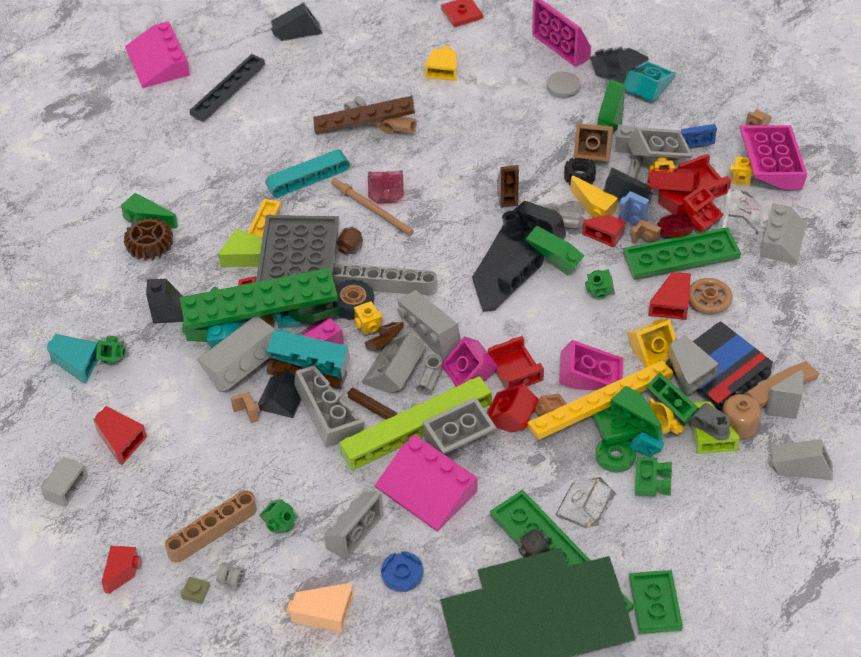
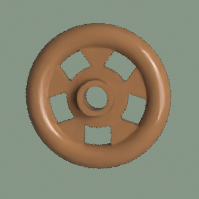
[689,278,733,314]

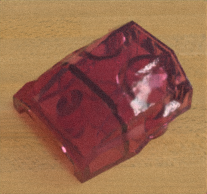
[368,170,404,204]

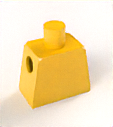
[425,46,457,81]

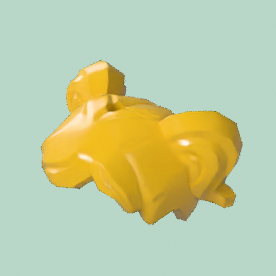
[649,398,685,435]

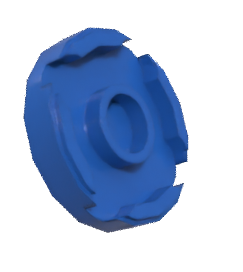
[381,552,423,592]

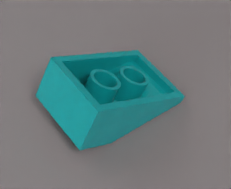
[624,61,676,101]

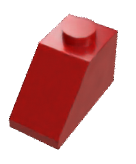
[658,189,695,217]
[582,215,626,248]
[101,545,141,594]

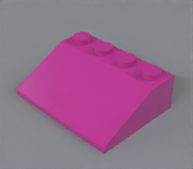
[532,0,591,67]
[125,21,190,88]
[739,125,808,190]
[375,434,478,532]

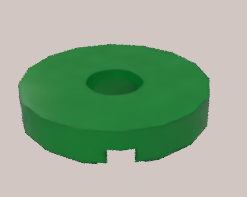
[595,440,636,472]

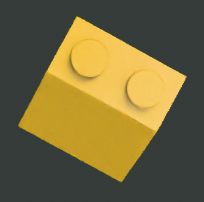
[627,319,676,368]

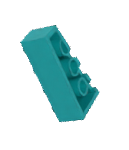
[267,329,350,379]

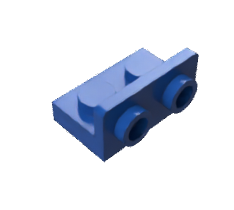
[681,124,717,148]

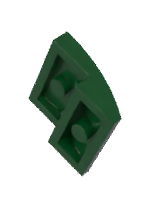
[286,304,341,322]

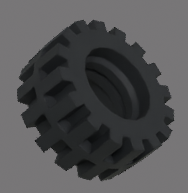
[564,158,596,186]

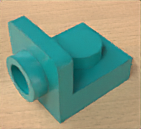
[273,311,301,328]
[630,432,664,457]

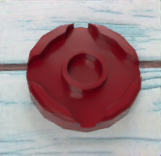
[657,214,694,238]

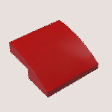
[682,184,724,232]

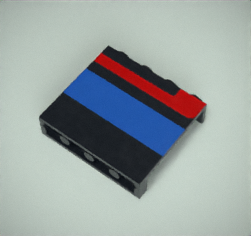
[666,321,773,412]

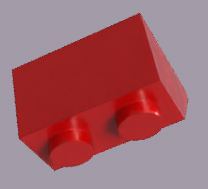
[487,383,539,433]

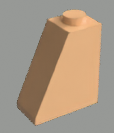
[287,583,354,633]

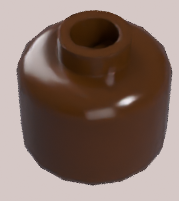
[337,227,363,255]

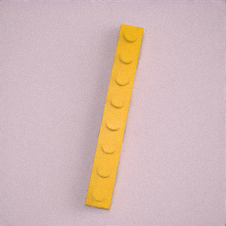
[528,361,673,440]

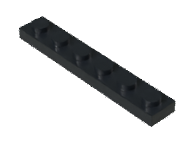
[189,54,265,121]

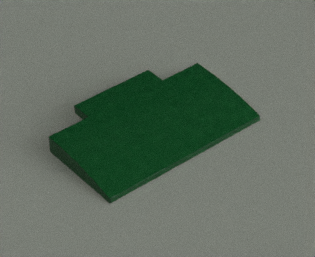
[440,548,636,657]

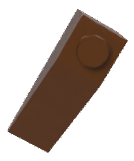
[497,165,519,208]

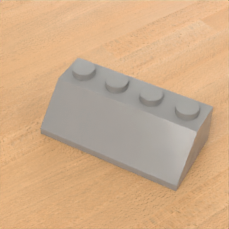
[197,317,275,391]

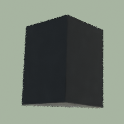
[258,370,302,418]

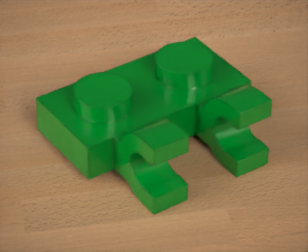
[635,457,672,496]

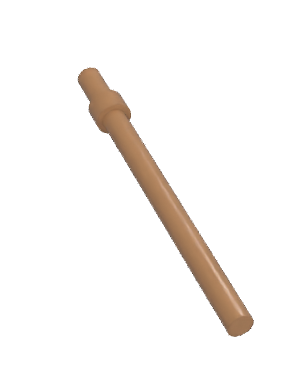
[331,178,414,236]

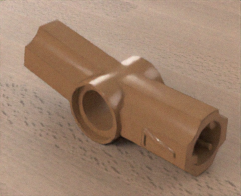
[370,117,417,134]

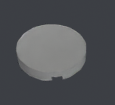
[547,71,580,98]

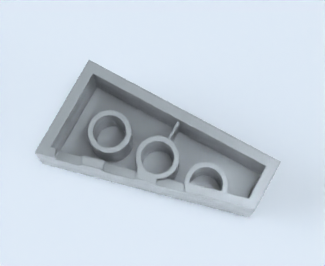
[397,290,461,362]
[294,366,365,447]

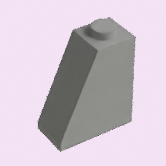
[669,335,718,396]
[769,439,833,480]

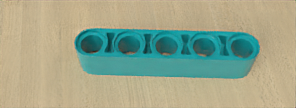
[265,150,350,197]

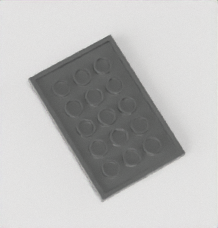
[256,215,339,305]

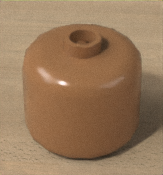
[722,394,762,439]

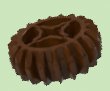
[124,217,173,261]

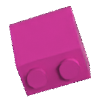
[296,318,344,345]
[442,336,498,387]

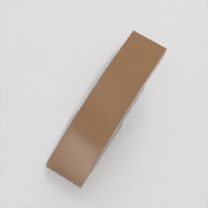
[746,361,820,407]

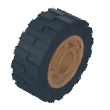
[333,280,374,320]

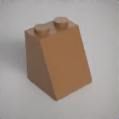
[574,123,613,161]

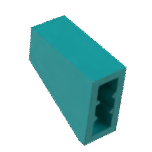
[47,334,98,384]

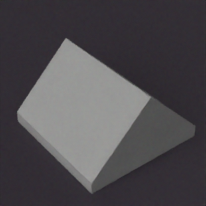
[765,370,804,419]

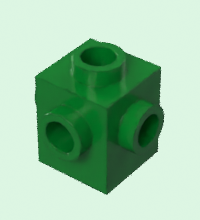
[585,269,615,299]
[96,335,126,364]
[259,499,298,533]

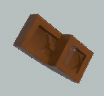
[364,321,404,350]

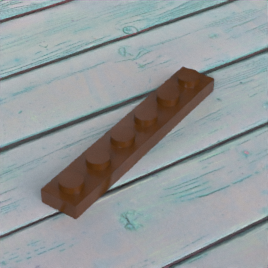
[313,96,415,135]

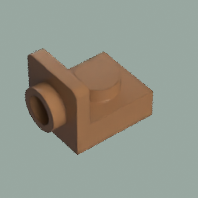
[745,110,772,125]
[631,219,661,244]
[534,394,567,417]

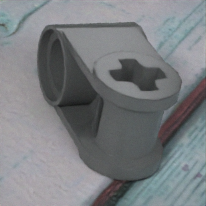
[691,403,731,440]

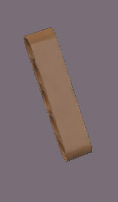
[165,490,257,563]

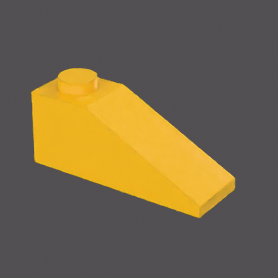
[570,176,618,218]

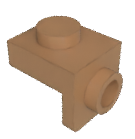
[230,392,260,423]

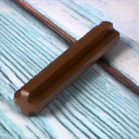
[347,388,398,420]

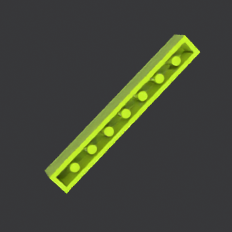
[339,376,492,471]

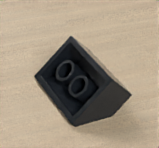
[589,46,649,76]

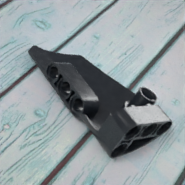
[472,201,566,311]

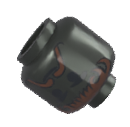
[518,529,551,558]

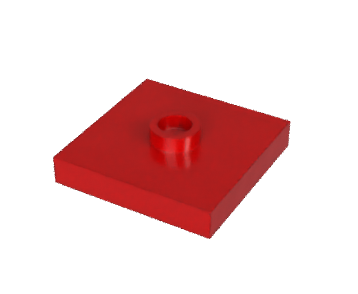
[441,0,483,27]

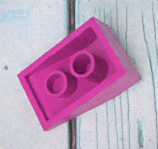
[559,340,623,390]

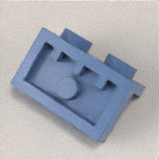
[618,191,649,225]

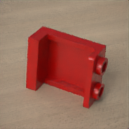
[678,154,731,198]
[488,336,544,389]

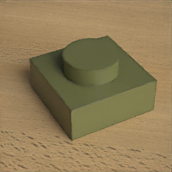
[181,577,210,604]

